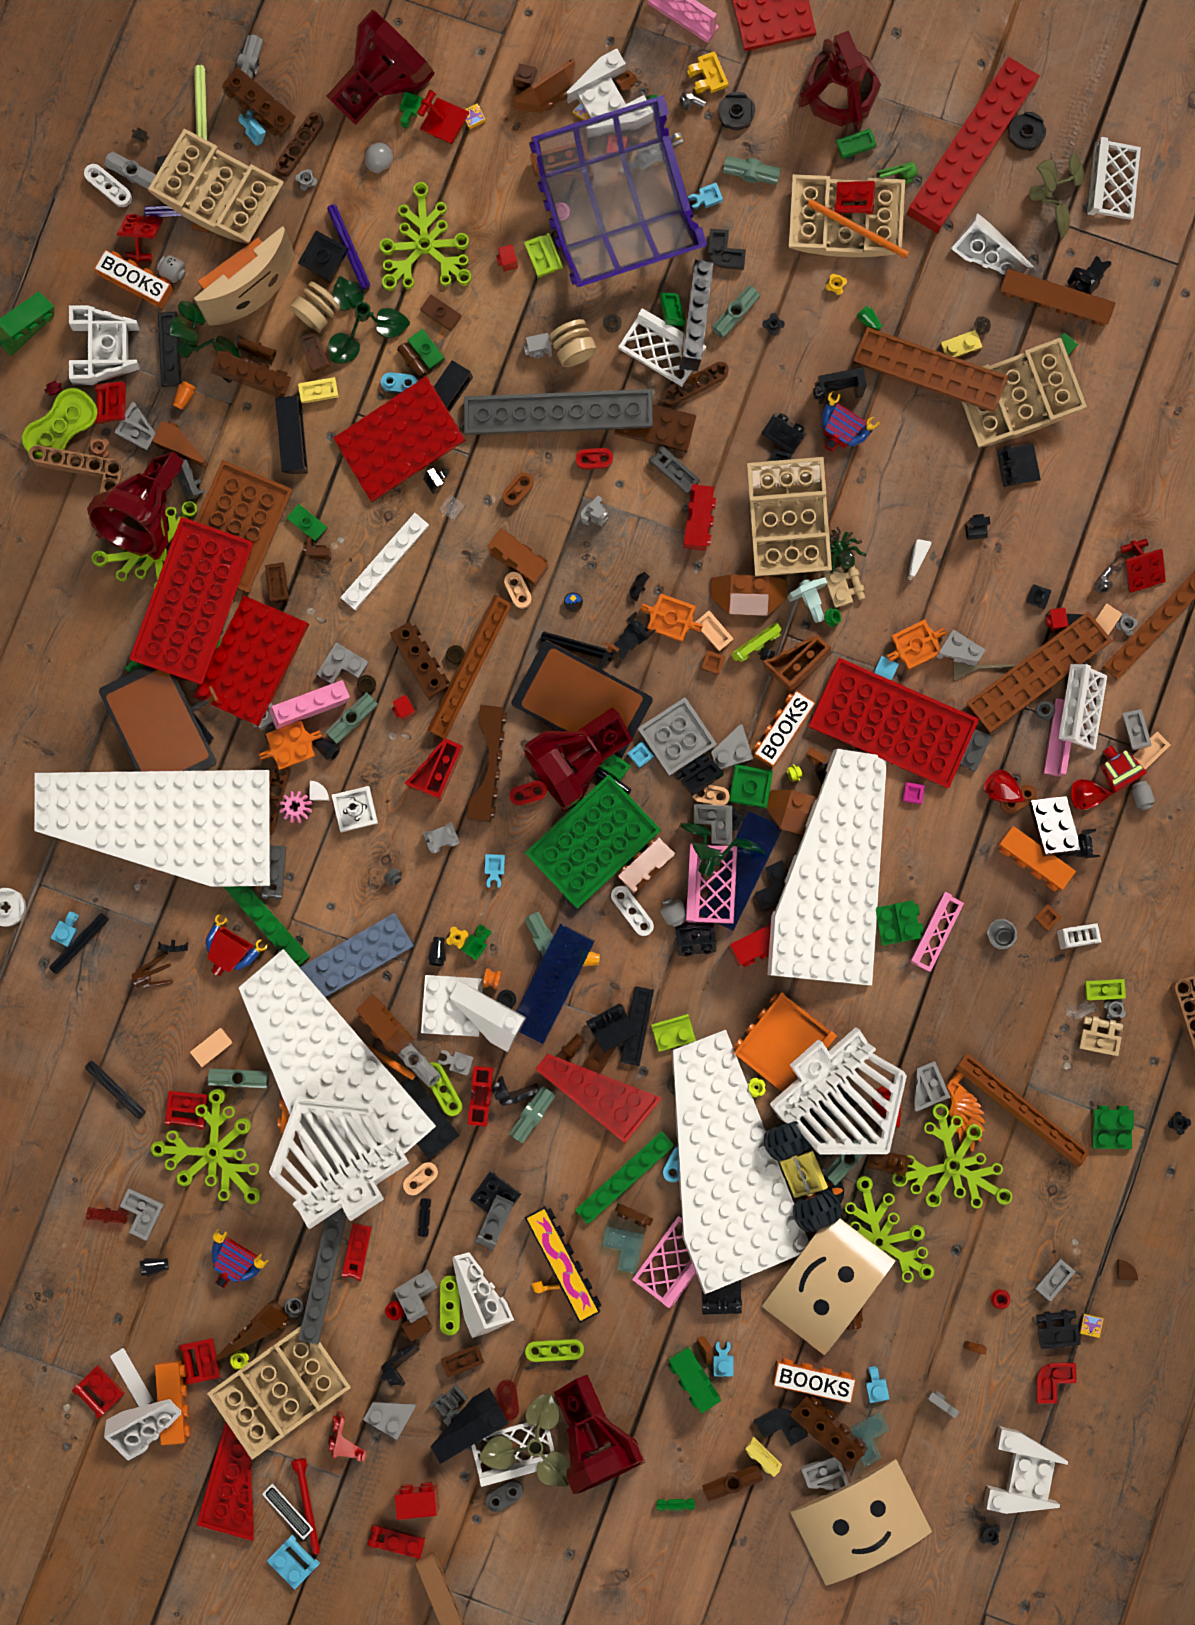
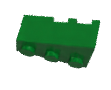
[0,291,54,356]
[667,1345,721,1414]

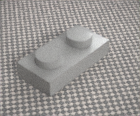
[1122,709,1152,751]
[1034,1258,1075,1302]

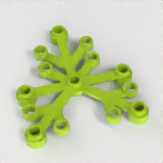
[380,182,472,291]
[92,501,198,589]
[151,1089,261,1204]
[892,1103,1012,1208]
[844,1176,934,1283]

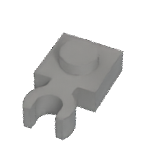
[438,1050,474,1076]
[925,1390,959,1418]

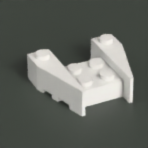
[567,49,653,137]
[69,305,140,385]
[983,1426,1068,1514]

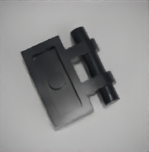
[674,754,724,796]
[1036,1309,1081,1349]

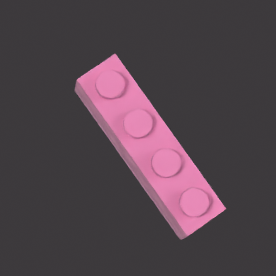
[269,680,350,729]

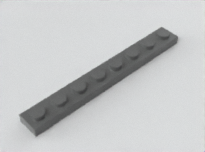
[299,1208,347,1345]

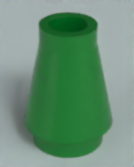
[856,305,883,331]

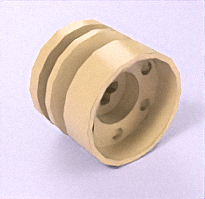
[290,281,340,332]
[549,319,598,367]

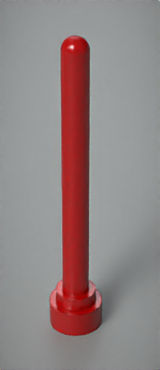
[291,1458,320,1555]

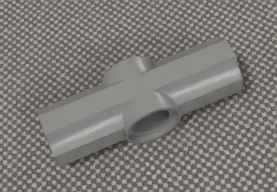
[237,35,264,79]
[104,151,156,189]
[397,1043,441,1087]

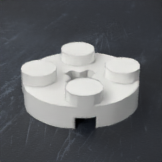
[0,888,26,927]

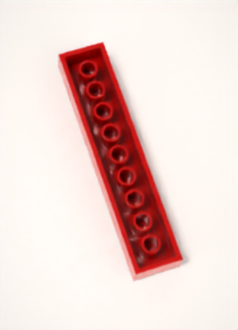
[907,56,1040,234]

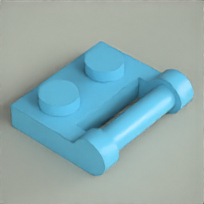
[267,1535,320,1590]

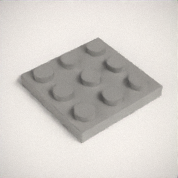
[638,697,717,776]

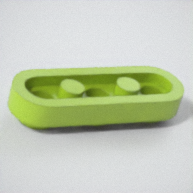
[731,623,782,662]
[430,1062,463,1116]
[440,1275,460,1336]
[525,1339,584,1362]

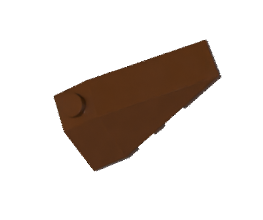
[215,1299,289,1361]

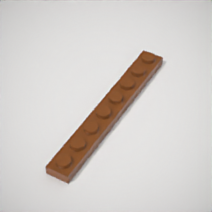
[1103,571,1195,680]
[427,595,512,739]
[955,1053,1089,1168]

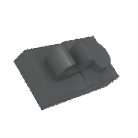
[177,460,205,502]

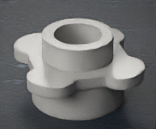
[295,169,317,191]
[1115,613,1138,636]
[1104,999,1126,1020]

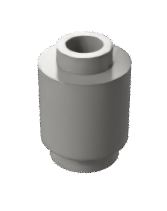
[1131,781,1156,811]

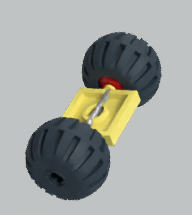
[764,1119,842,1232]

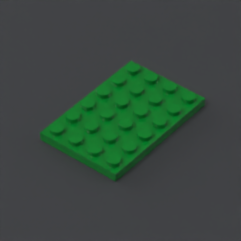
[525,774,661,909]

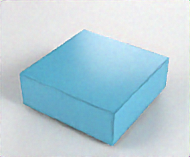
[874,656,899,680]
[627,742,654,769]

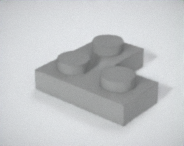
[316,643,369,684]
[694,804,732,845]
[120,1188,165,1241]
[394,1269,438,1323]

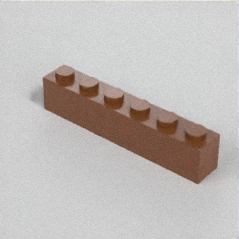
[1000,268,1116,327]

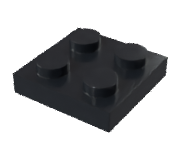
[298,230,349,282]

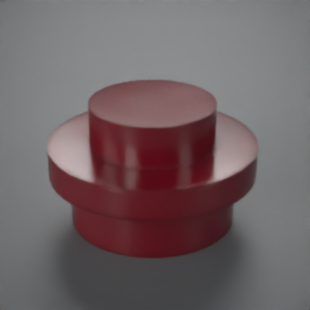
[44,381,63,396]

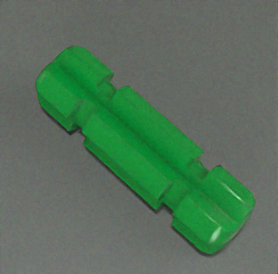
[656,1498,695,1511]

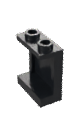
[813,368,867,404]

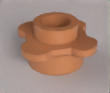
[90,439,109,458]

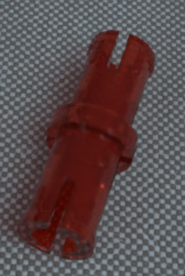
[86,1207,128,1224]

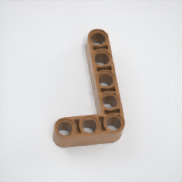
[29,445,123,513]
[1171,975,1195,1064]
[415,1552,465,1625]

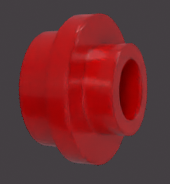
[990,1289,1010,1309]
[385,1301,404,1321]

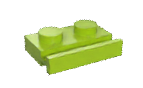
[524,233,563,278]
[651,1014,696,1052]

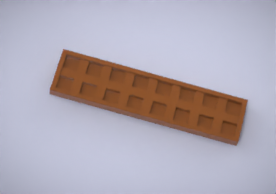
[853,327,1009,412]
[967,611,1113,734]

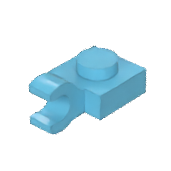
[238,110,266,146]
[51,911,79,947]
[865,1366,889,1403]

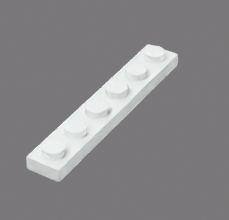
[340,513,429,611]

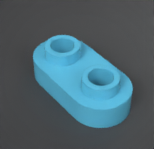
[381,372,418,394]
[663,1146,679,1182]

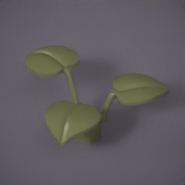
[1029,153,1084,239]
[479,1394,569,1487]

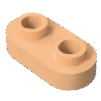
[504,572,532,609]
[692,785,730,805]
[403,1162,438,1195]

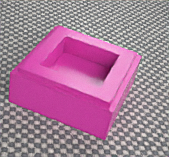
[902,782,925,805]

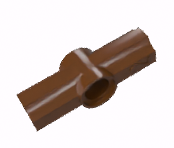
[702,1463,764,1502]

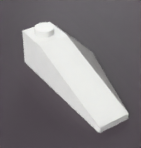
[951,213,1033,275]
[449,981,526,1052]
[452,1252,514,1338]
[104,1399,181,1461]

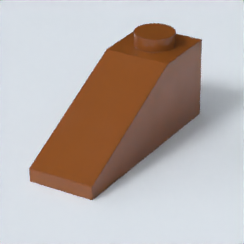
[152,421,208,468]

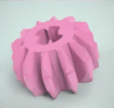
[280,791,312,823]

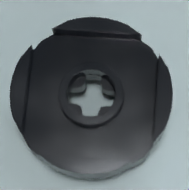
[718,92,755,130]
[1008,112,1047,151]

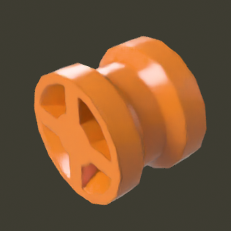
[482,968,502,990]

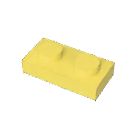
[940,330,982,358]
[298,377,339,404]
[745,1437,782,1477]

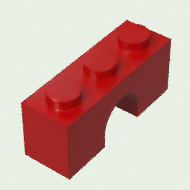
[467,1066,494,1127]

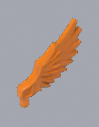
[946,1071,985,1151]

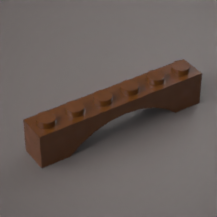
[467,705,507,823]

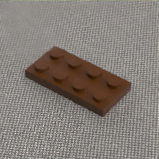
[614,404,696,452]

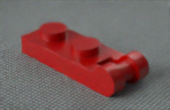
[342,1223,372,1281]
[367,1524,426,1559]

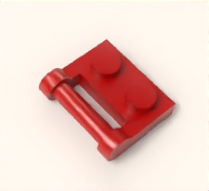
[834,181,876,215]
[94,381,126,424]
[165,1091,208,1130]
[179,1337,221,1385]
[72,1365,125,1420]

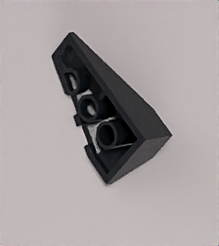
[430,1387,509,1464]

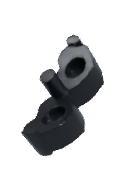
[629,572,650,601]
[158,940,188,952]

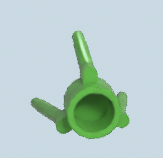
[877,162,917,185]

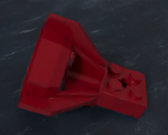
[326,10,435,125]
[798,31,881,131]
[87,451,184,560]
[523,707,633,811]
[554,1374,646,1495]

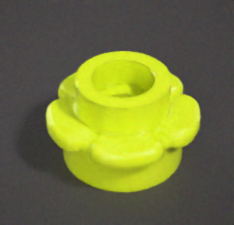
[786,764,802,782]
[747,1078,766,1097]
[230,1350,249,1370]

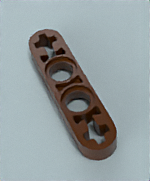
[276,112,324,176]
[662,362,729,407]
[270,764,289,836]

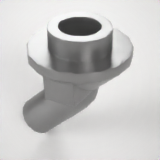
[679,92,706,111]
[1094,567,1113,593]

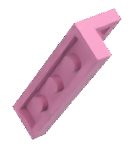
[1043,698,1071,777]
[909,892,964,972]

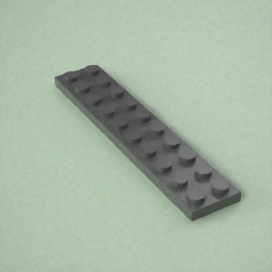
[464,389,653,435]

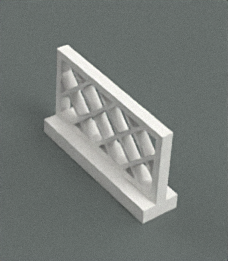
[1087,137,1141,220]
[618,308,706,387]
[1059,664,1107,750]
[471,1422,555,1487]

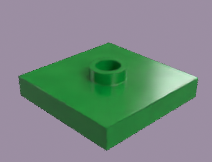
[729,764,773,809]

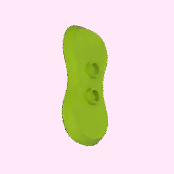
[22,388,97,462]

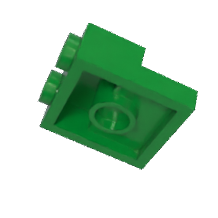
[876,900,924,946]
[1091,1105,1134,1149]

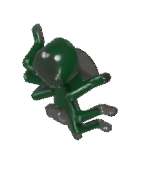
[829,527,867,574]

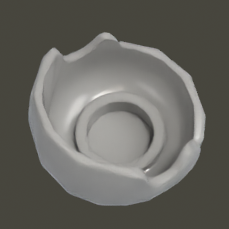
[364,142,394,173]
[987,919,1018,950]

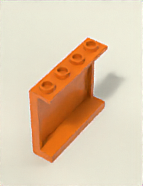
[733,992,837,1092]

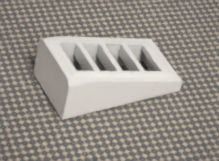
[907,539,932,580]
[1057,923,1101,949]

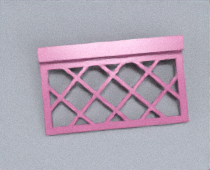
[648,0,719,43]
[686,844,737,924]
[632,1216,696,1308]

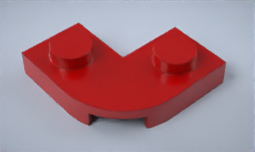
[1036,1362,1077,1404]

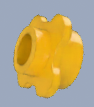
[825,274,847,295]
[446,927,468,949]

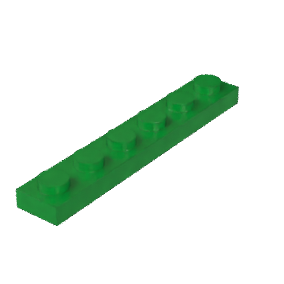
[224,886,311,967]
[575,1131,675,1224]

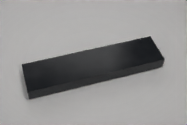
[158,311,181,387]
[621,986,654,1066]

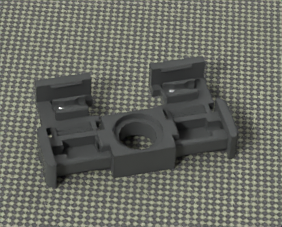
[430,1384,482,1451]

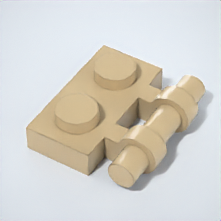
[823,565,866,609]
[1078,1016,1123,1056]

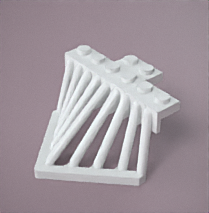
[770,1027,907,1154]
[269,1098,409,1229]

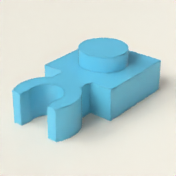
[688,183,723,210]
[485,854,505,888]
[713,1341,734,1376]

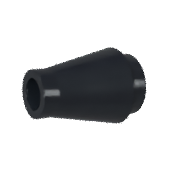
[312,735,340,761]
[427,937,446,966]
[140,1258,169,1277]

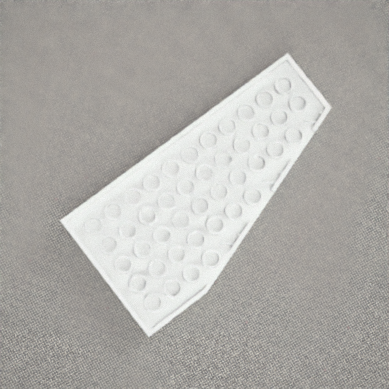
[767,749,887,986]
[34,770,270,887]
[239,949,436,1181]
[672,1030,809,1294]

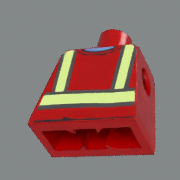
[1101,745,1147,794]

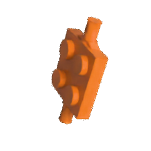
[640,593,703,643]
[886,619,947,670]
[259,720,323,770]

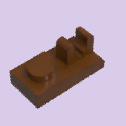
[867,1152,910,1177]

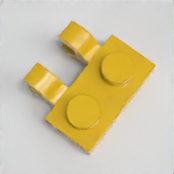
[687,51,729,94]

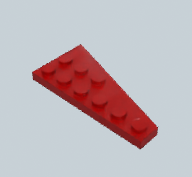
[535,1053,662,1143]
[196,1422,255,1541]

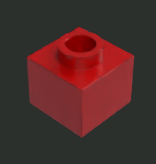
[496,244,518,272]
[1045,607,1068,632]
[392,694,416,721]

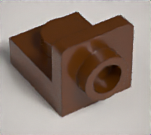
[513,63,537,91]
[303,537,332,560]

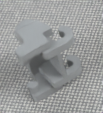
[581,496,609,527]
[423,822,459,853]

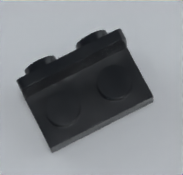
[761,413,807,454]
[675,923,716,957]

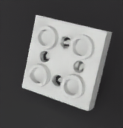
[332,786,378,833]

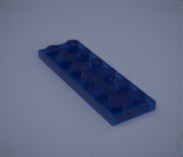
[699,811,782,931]
[516,923,595,1044]

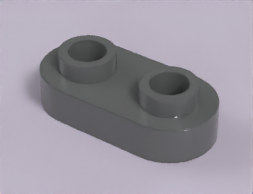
[486,1480,523,1512]

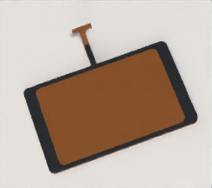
[512,640,653,759]
[99,666,219,772]

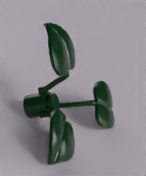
[328,276,410,363]
[169,300,240,358]
[679,823,765,876]

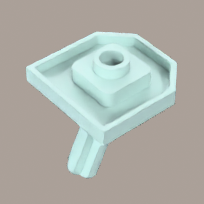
[788,577,827,623]

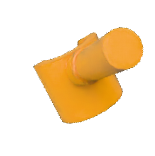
[532,1281,560,1293]

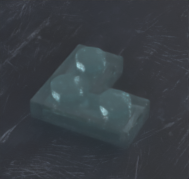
[602,1226,644,1274]
[850,1411,890,1467]

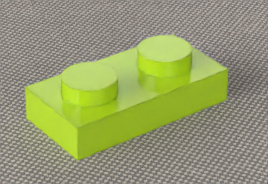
[1084,979,1126,1001]

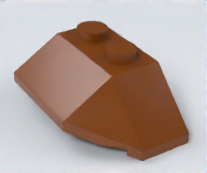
[512,58,576,113]
[711,574,787,616]
[766,790,818,836]

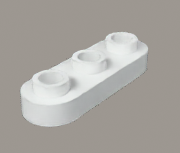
[84,164,132,207]
[611,886,654,936]

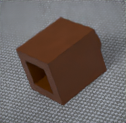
[400,1315,433,1342]

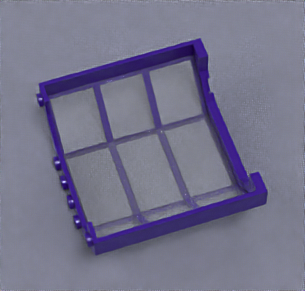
[529,95,707,287]

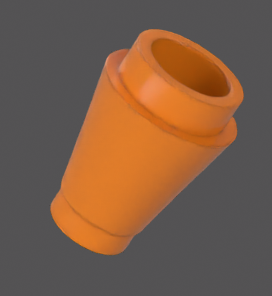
[173,381,196,410]

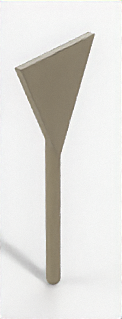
[954,662,1017,681]

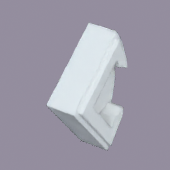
[310,781,329,801]

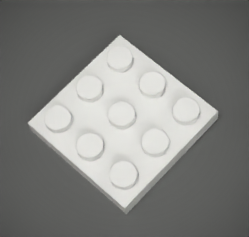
[421,975,483,1037]

